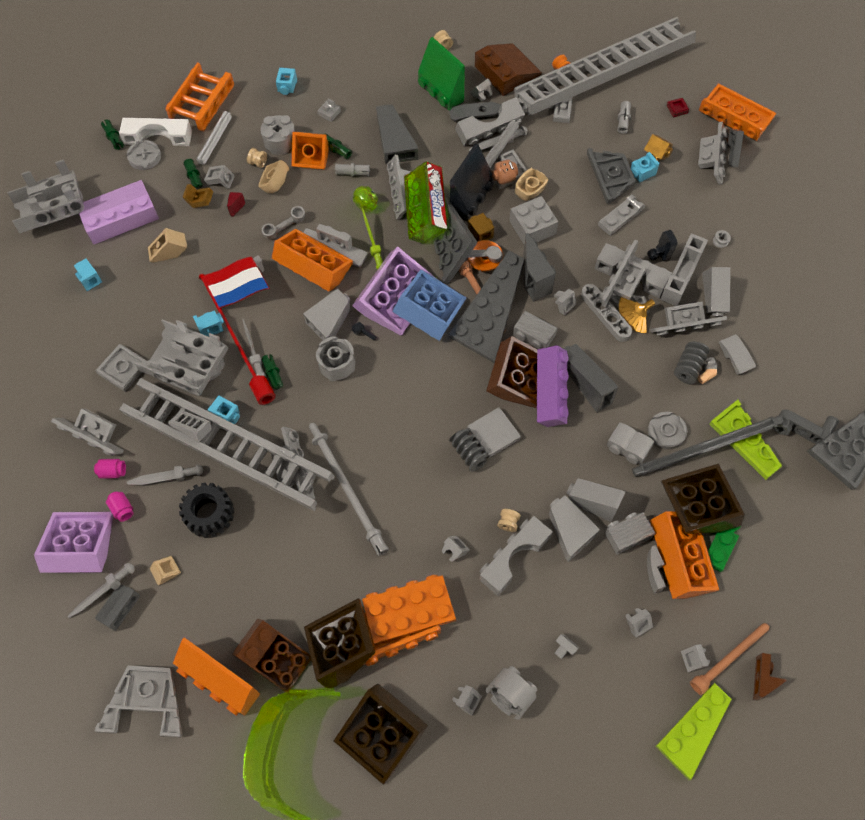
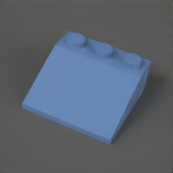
[392,270,466,341]

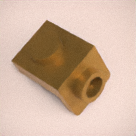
[183,184,214,208]

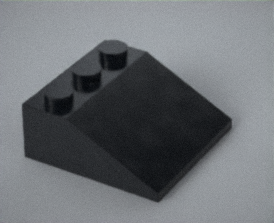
[450,143,494,222]

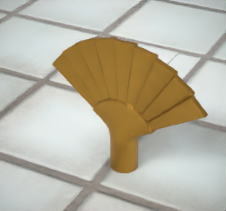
[619,297,656,333]

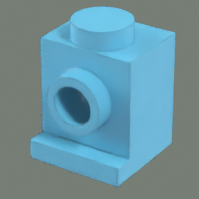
[276,68,297,95]
[631,152,660,183]
[74,259,102,291]
[193,310,224,337]
[208,396,240,424]

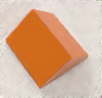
[291,131,329,169]

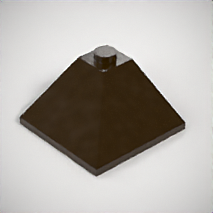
[304,598,376,690]

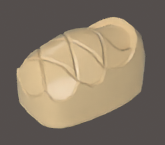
[259,160,289,193]
[515,167,549,201]

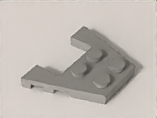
[95,665,182,738]

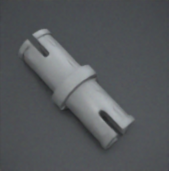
[617,101,631,134]
[335,163,370,177]

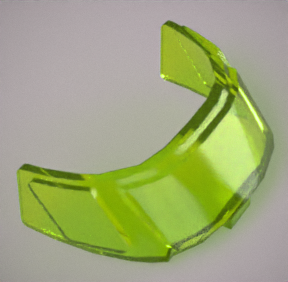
[243,688,341,820]

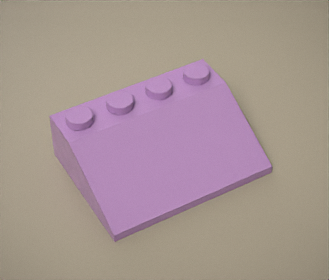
[79,180,159,245]
[352,246,438,335]

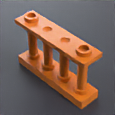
[165,62,234,132]

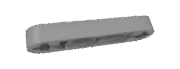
[581,284,632,342]

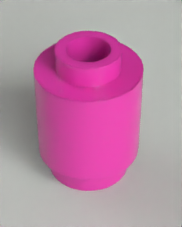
[94,459,126,479]
[106,491,134,522]

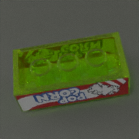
[404,161,448,244]

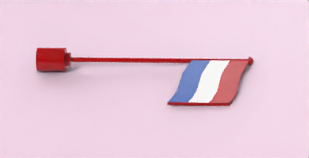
[199,257,276,405]

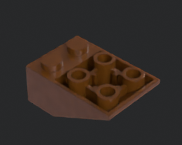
[232,619,311,694]

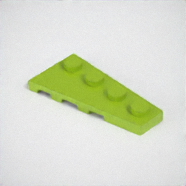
[709,400,782,480]
[655,683,732,780]

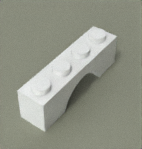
[119,118,192,146]

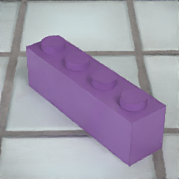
[537,345,569,427]

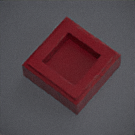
[666,98,689,117]

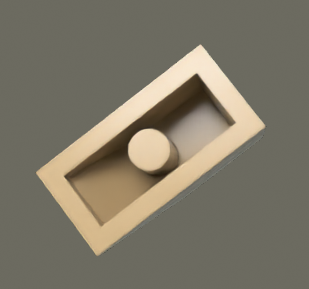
[148,228,187,263]

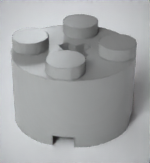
[261,115,295,155]
[316,336,356,381]
[486,666,538,720]

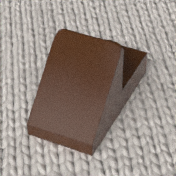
[753,653,787,701]

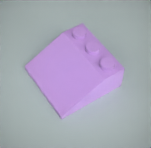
[34,512,113,573]

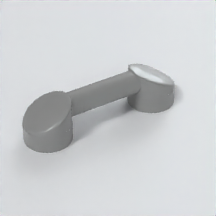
[262,206,305,239]
[465,246,503,263]

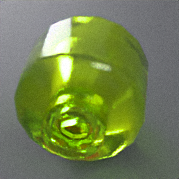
[353,186,378,212]

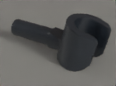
[352,322,377,341]

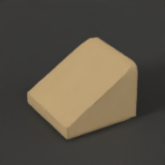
[150,556,181,585]

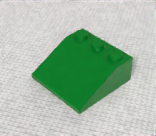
[418,37,465,111]

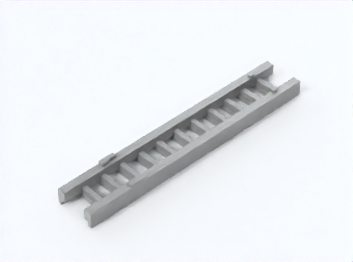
[514,17,696,115]
[119,378,335,511]

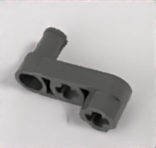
[774,409,839,444]

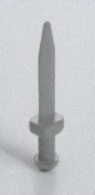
[469,126,528,151]
[243,319,266,377]
[127,465,203,485]
[68,563,135,618]

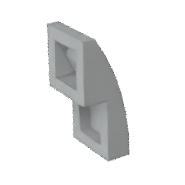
[719,334,756,375]
[647,545,666,594]

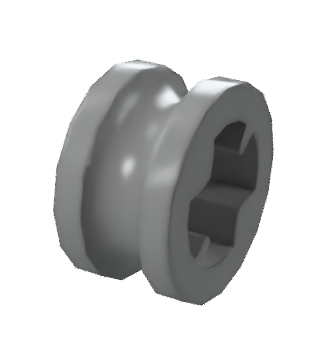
[713,230,731,248]

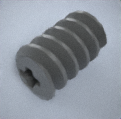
[674,341,710,384]
[449,428,488,472]

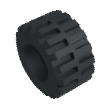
[179,482,234,538]

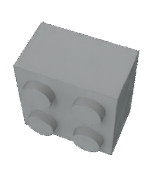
[509,196,558,244]

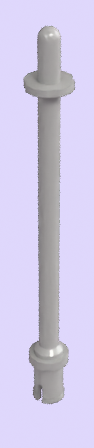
[309,423,389,556]

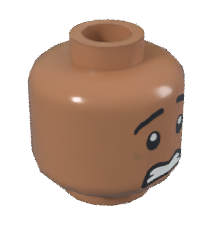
[491,159,518,185]

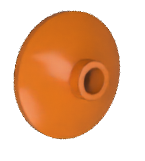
[468,240,503,271]

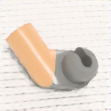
[697,357,717,384]

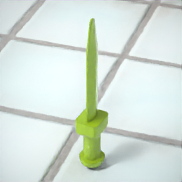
[362,208,383,270]

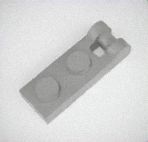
[598,194,645,236]

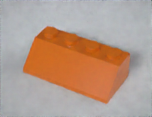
[272,229,353,292]
[650,511,719,599]
[173,637,260,716]

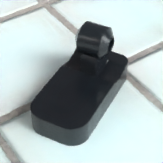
[647,230,678,261]

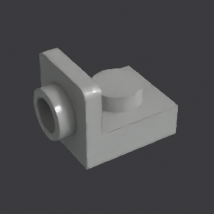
[204,165,235,189]

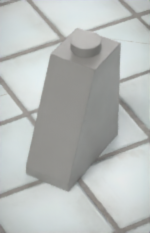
[702,267,730,317]
[303,288,351,341]
[566,478,625,522]
[549,496,600,562]

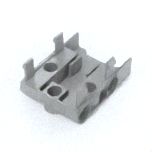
[7,159,84,233]
[134,319,228,396]

